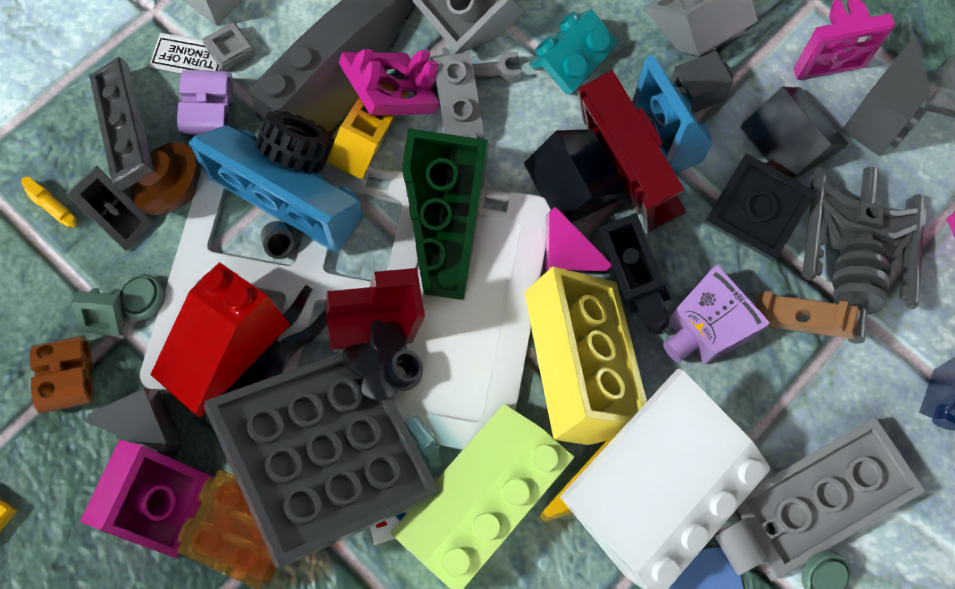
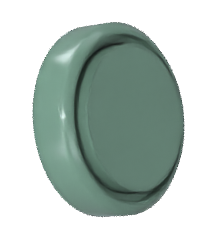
[120,274,165,320]
[801,550,851,589]

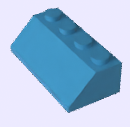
[189,125,363,254]

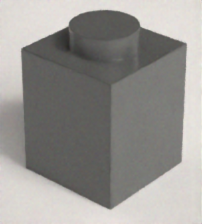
[671,51,734,113]

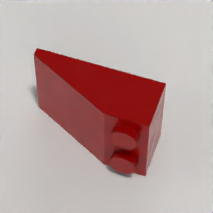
[150,262,291,418]

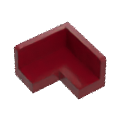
[324,268,425,352]

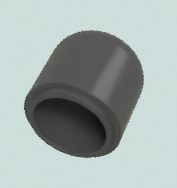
[260,221,296,259]

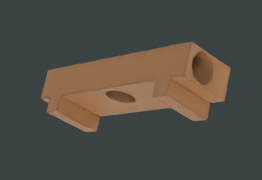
[755,291,860,339]

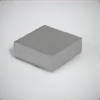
[202,22,256,71]

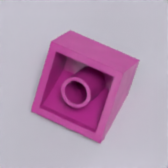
[80,439,213,559]

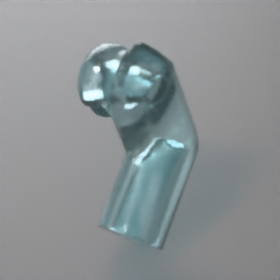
[404,415,442,475]

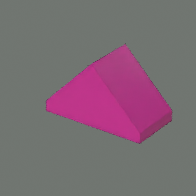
[546,207,612,271]

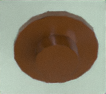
[130,142,201,215]

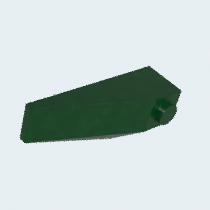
[402,128,489,300]

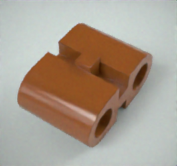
[30,335,94,414]

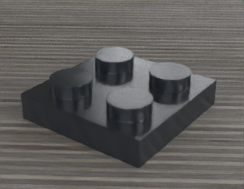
[704,153,817,262]

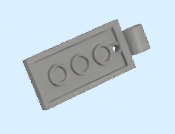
[714,417,926,581]

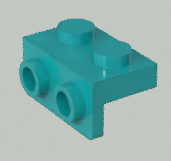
[529,9,619,95]

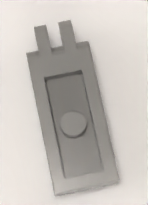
[433,52,484,139]

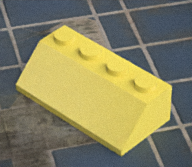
[524,266,647,445]

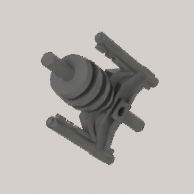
[802,167,927,344]

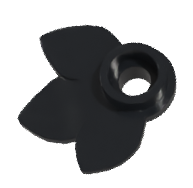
[342,320,423,401]

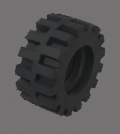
[256,110,334,174]

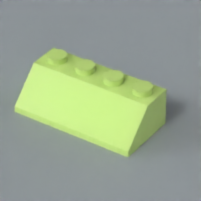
[390,404,574,589]

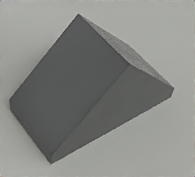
[66,165,154,251]
[85,388,182,452]

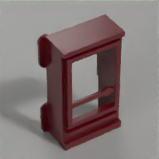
[577,70,686,233]

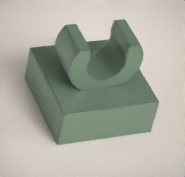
[71,288,125,336]

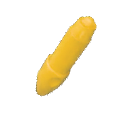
[21,177,78,228]

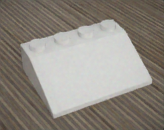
[560,369,771,589]

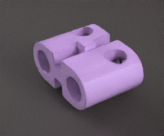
[177,70,233,136]

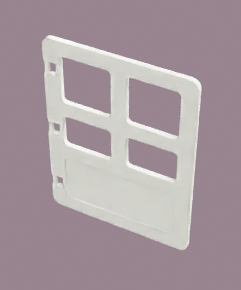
[140,161,550,451]

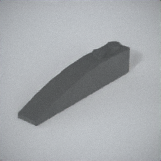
[247,0,416,135]

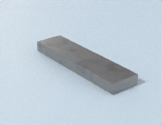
[89,57,154,191]

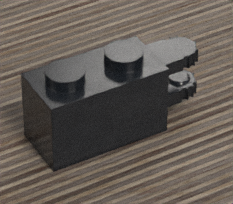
[598,212,671,335]

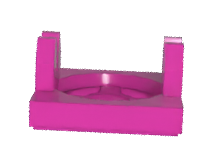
[793,0,895,80]
[338,49,440,116]

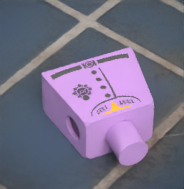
[663,265,770,364]

